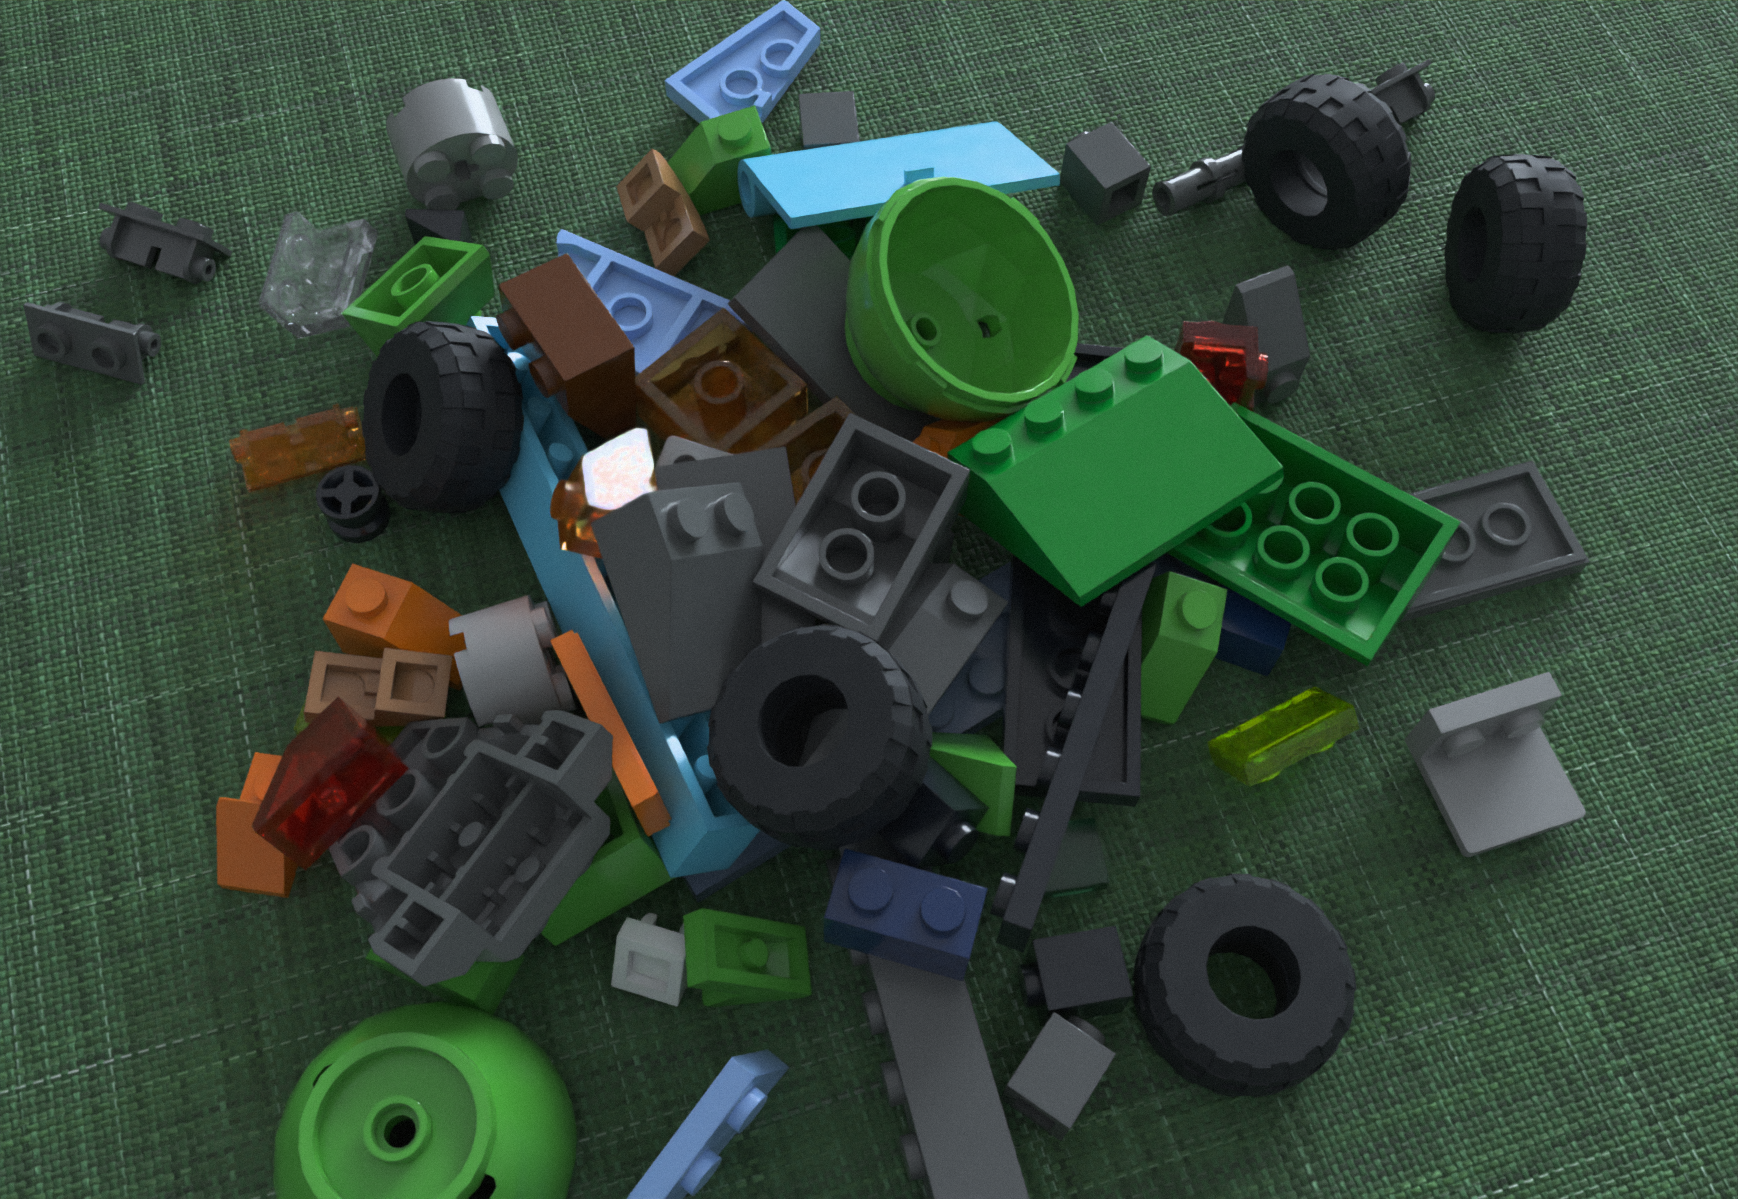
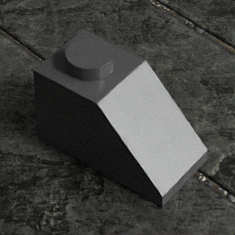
[1211,265,1310,408]

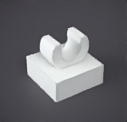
[611,913,687,1007]

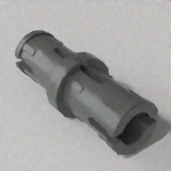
[1152,145,1246,216]

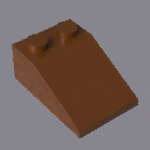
[496,253,637,452]

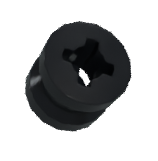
[316,465,391,543]

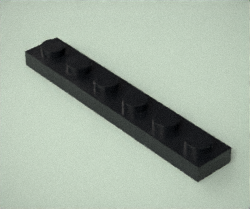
[990,562,1157,953]

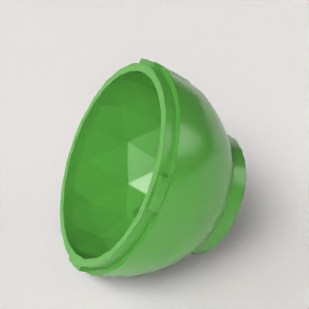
[845,176,1079,423]
[273,1001,578,1199]

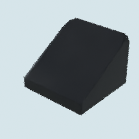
[405,209,473,245]

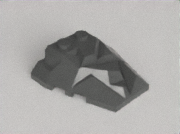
[321,710,613,987]

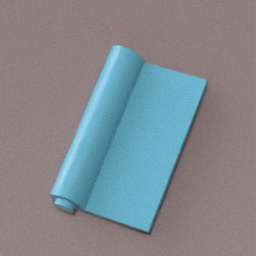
[738,121,1060,229]

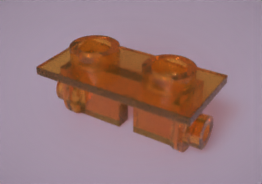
[229,403,367,492]

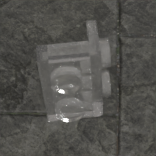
[259,211,378,339]

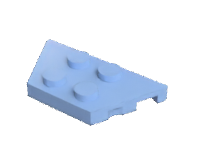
[556,229,753,391]

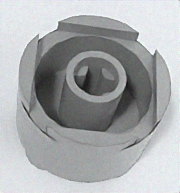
[386,78,518,210]
[449,595,579,727]

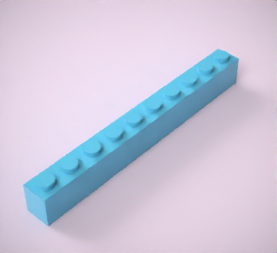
[466,316,760,878]

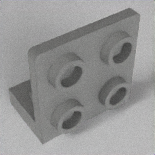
[1405,672,1586,857]

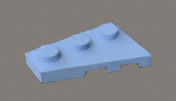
[665,0,820,123]
[627,1049,789,1199]

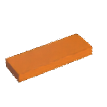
[550,630,671,837]

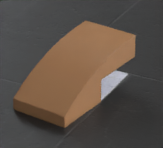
[616,148,710,276]
[304,648,453,726]

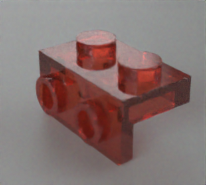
[1174,321,1268,412]

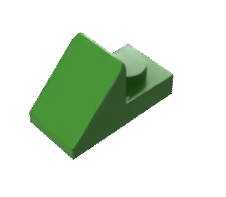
[683,908,812,1007]

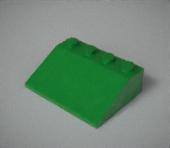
[947,335,1283,607]
[1166,402,1461,667]

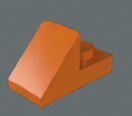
[216,752,327,898]

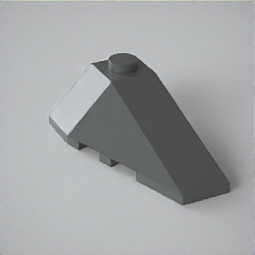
[797,563,1009,767]

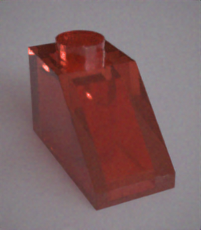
[251,696,409,870]

